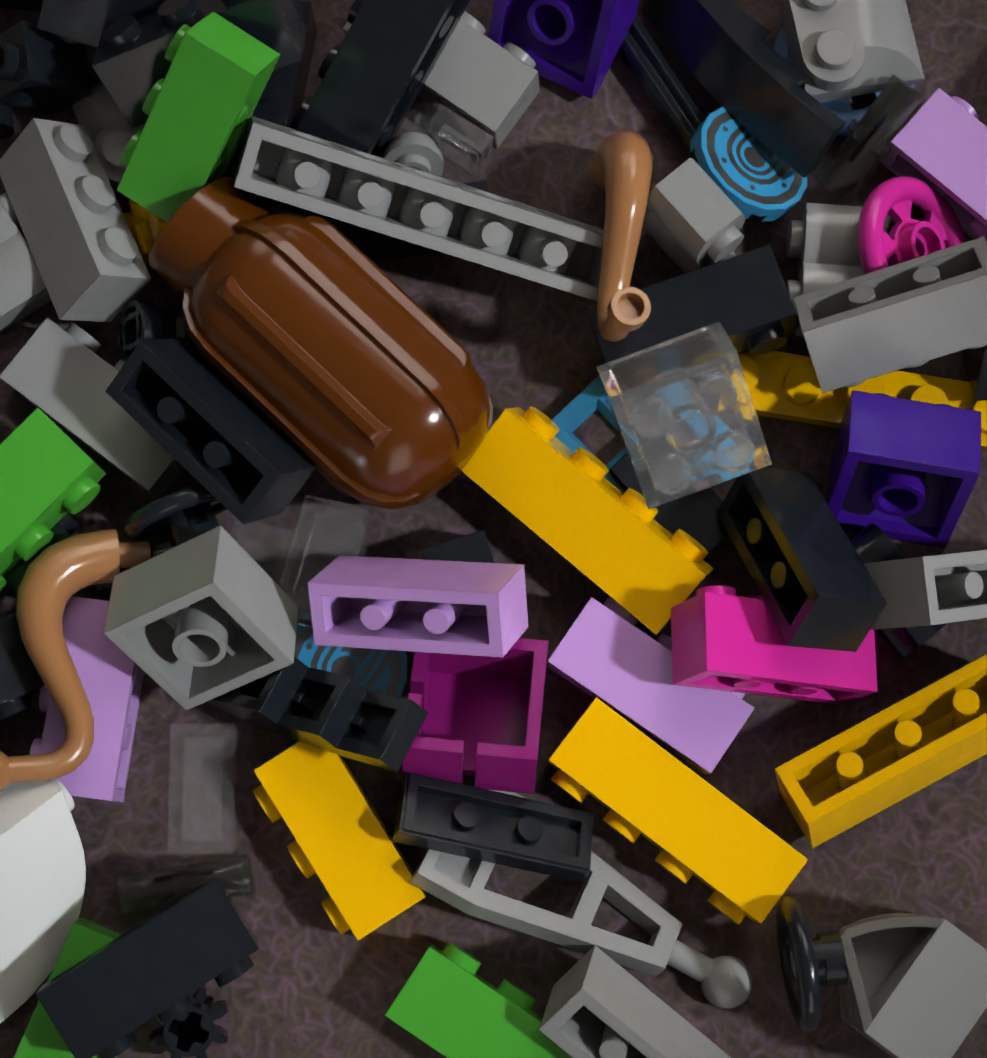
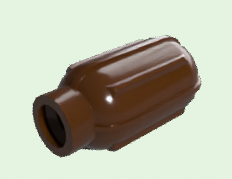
[149,176,493,510]

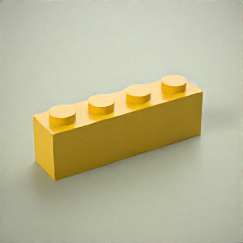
[462,406,714,635]
[775,654,987,848]
[547,697,808,925]

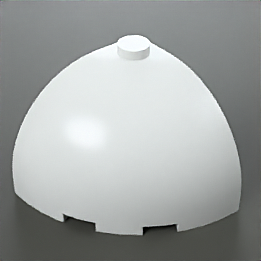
[0,779,86,1023]

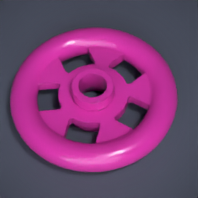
[857,176,966,274]

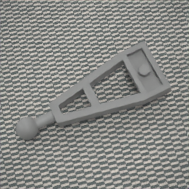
[410,775,753,1009]

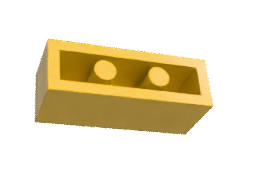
[253,742,428,941]

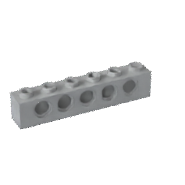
[234,116,604,301]

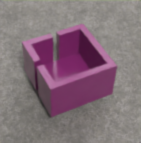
[402,638,548,794]

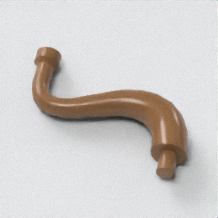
[589,131,653,342]
[0,529,151,792]

